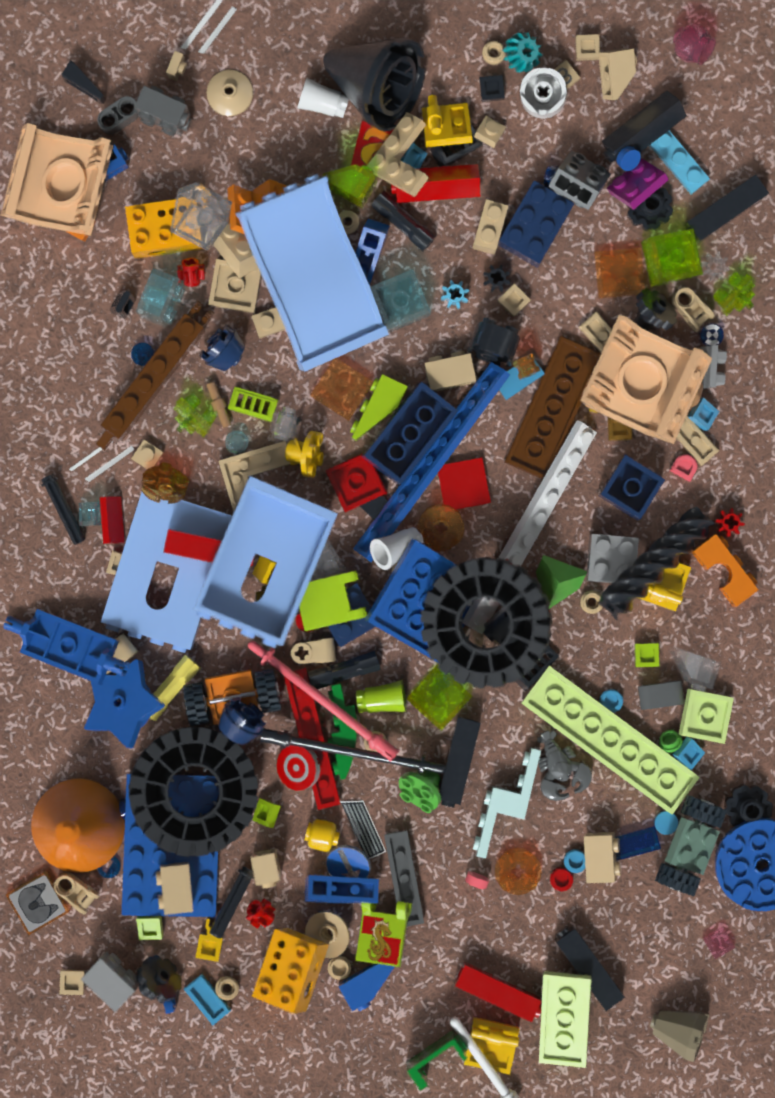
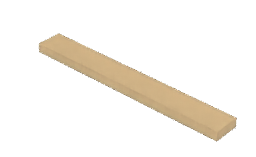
[578,311,719,466]

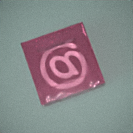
[702,926,735,959]

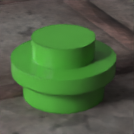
[659,730,683,753]

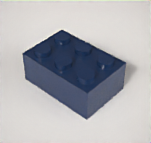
[498,181,574,268]

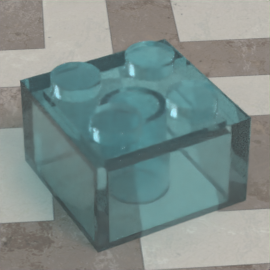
[135,268,185,328]
[370,269,431,333]

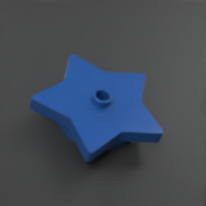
[84,659,165,749]

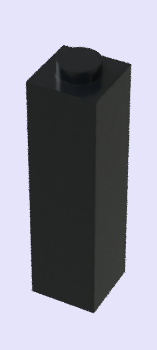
[601,90,687,163]
[684,175,769,245]
[439,716,481,808]
[554,926,625,1011]

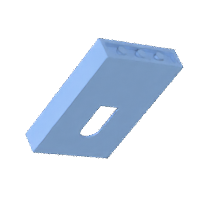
[193,476,337,648]
[101,488,232,653]

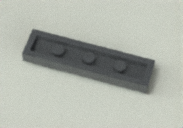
[384,830,424,926]

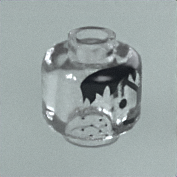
[269,406,302,442]

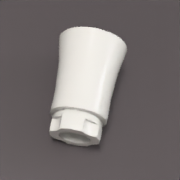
[297,78,349,118]
[370,527,423,570]

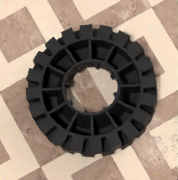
[421,557,553,689]
[129,727,258,857]

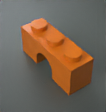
[692,534,758,607]

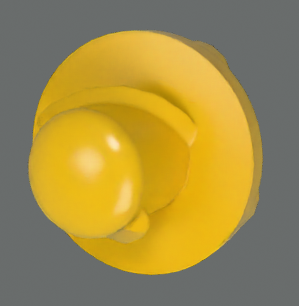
[285,431,324,478]

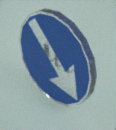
[325,845,371,878]

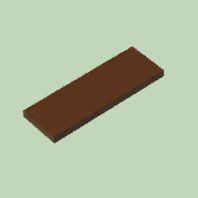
[504,336,602,480]

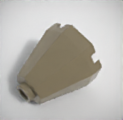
[650,1010,710,1062]

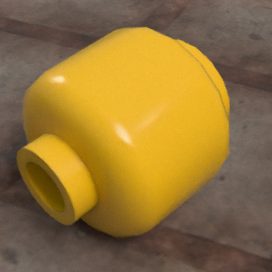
[304,818,340,852]

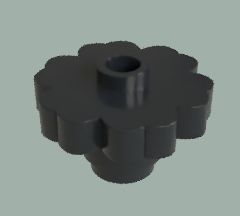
[626,188,673,231]
[635,288,677,331]
[724,784,773,826]
[137,955,182,1003]

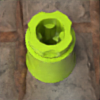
[356,680,406,713]

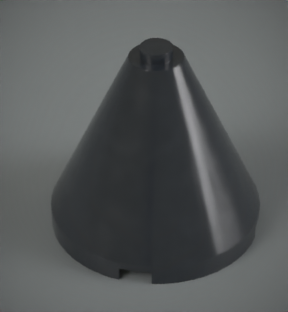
[323,37,426,131]

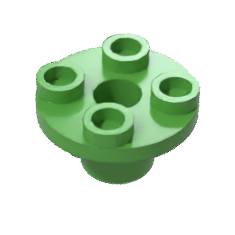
[398,770,441,813]

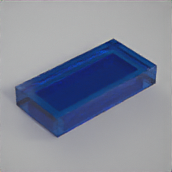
[615,826,661,861]

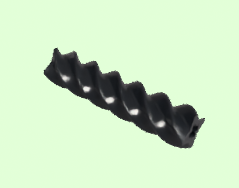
[599,506,714,620]

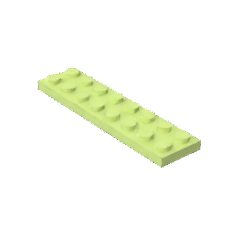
[521,666,700,815]

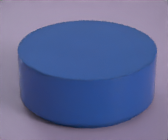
[616,146,641,171]

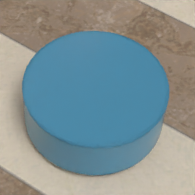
[599,689,623,713]
[654,811,678,835]
[564,849,586,873]

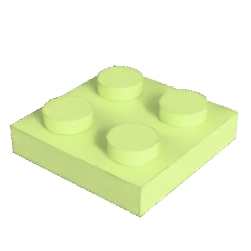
[679,689,734,744]

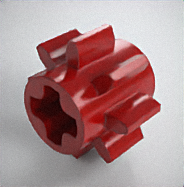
[177,258,205,287]
[714,508,745,537]
[246,898,276,929]

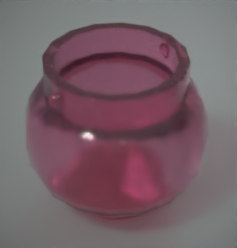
[673,23,716,65]

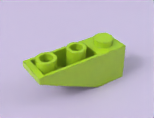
[350,374,408,441]

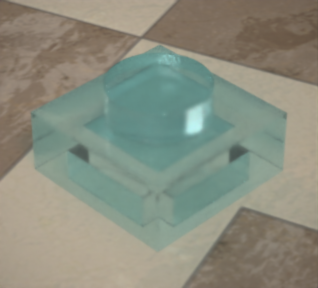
[79,502,101,526]

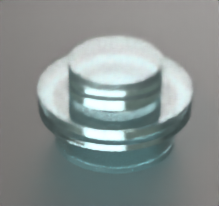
[225,431,249,454]

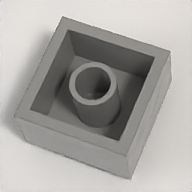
[586,534,639,583]
[81,952,139,1012]

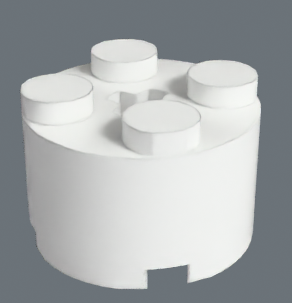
[520,68,567,119]

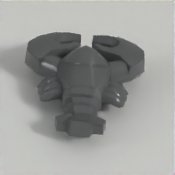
[537,730,592,801]

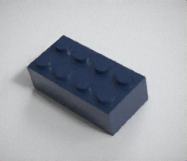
[361,382,458,485]

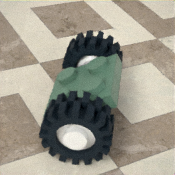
[655,795,727,896]

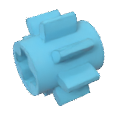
[441,280,469,309]

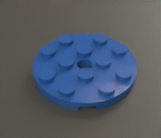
[715,818,775,911]

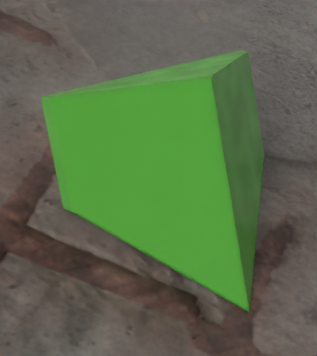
[536,555,587,609]

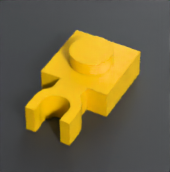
[195,919,223,962]

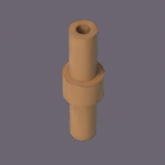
[206,382,232,428]

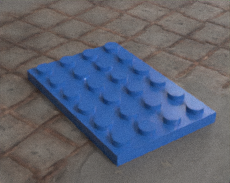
[122,773,219,917]

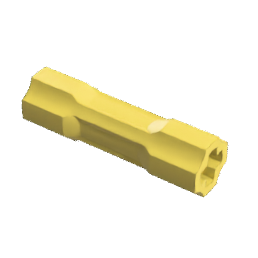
[150,655,201,721]

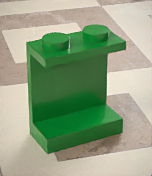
[406,1030,468,1091]

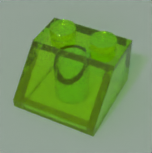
[322,164,376,209]
[641,229,703,287]
[406,665,472,731]

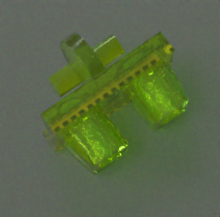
[713,272,755,317]
[174,394,216,438]

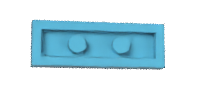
[649,131,710,195]

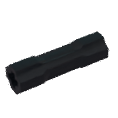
[371,191,436,252]
[308,651,381,690]

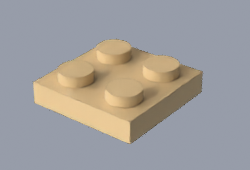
[208,259,261,314]

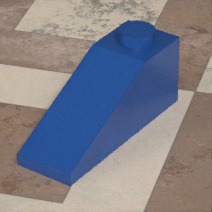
[355,218,390,286]
[304,875,379,903]
[338,963,395,1011]

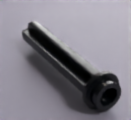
[41,474,85,545]
[210,866,255,939]

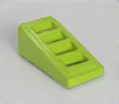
[228,387,279,423]

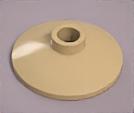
[207,70,253,116]
[305,911,350,958]

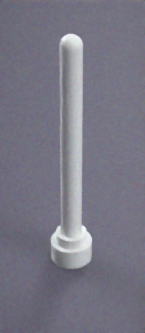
[450,1017,520,1098]

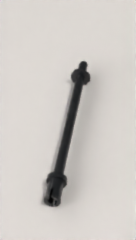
[260,728,446,775]

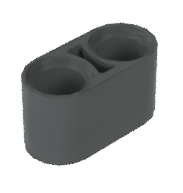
[97,96,138,135]
[638,680,685,710]

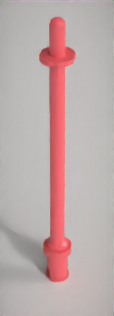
[248,641,400,762]

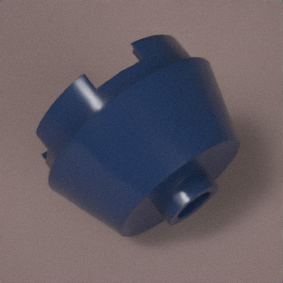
[199,324,245,371]
[219,697,266,744]

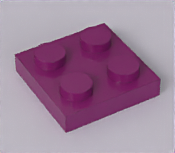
[607,158,669,210]

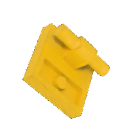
[422,95,473,148]
[638,563,691,611]
[464,1017,520,1075]

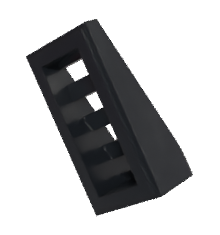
[61,60,106,104]
[430,125,483,167]
[110,290,136,319]
[515,645,559,691]

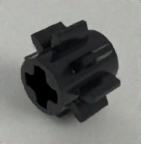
[483,264,511,293]

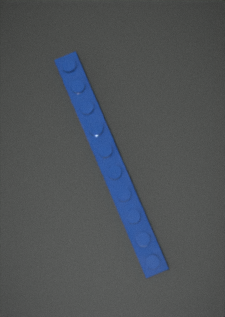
[353,362,510,562]

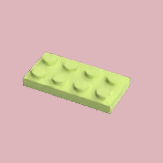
[539,971,592,1068]

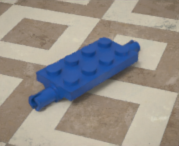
[3,609,130,685]

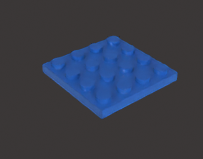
[365,538,474,662]

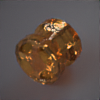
[512,354,540,380]

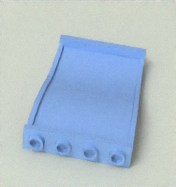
[236,174,389,371]

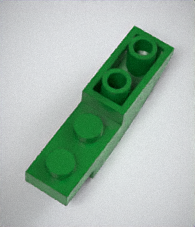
[328,683,357,780]

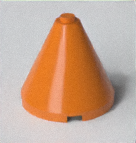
[31,778,125,873]

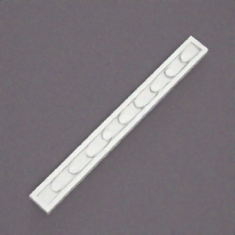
[462,420,597,634]

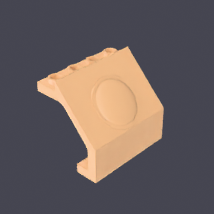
[1,123,113,236]
[581,315,712,444]

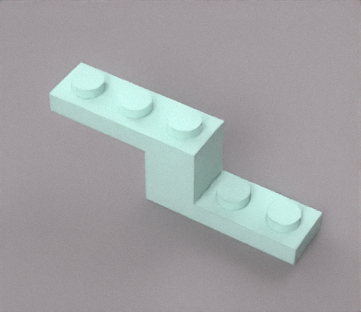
[473,747,541,859]

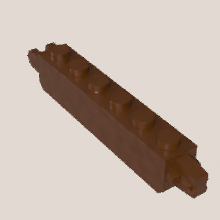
[96,301,214,451]

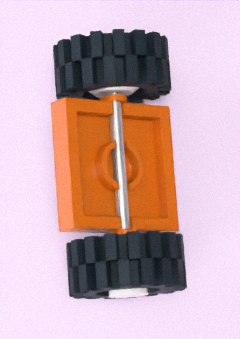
[183,668,281,727]

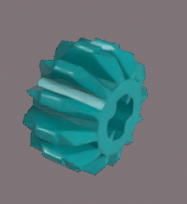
[502,32,543,73]

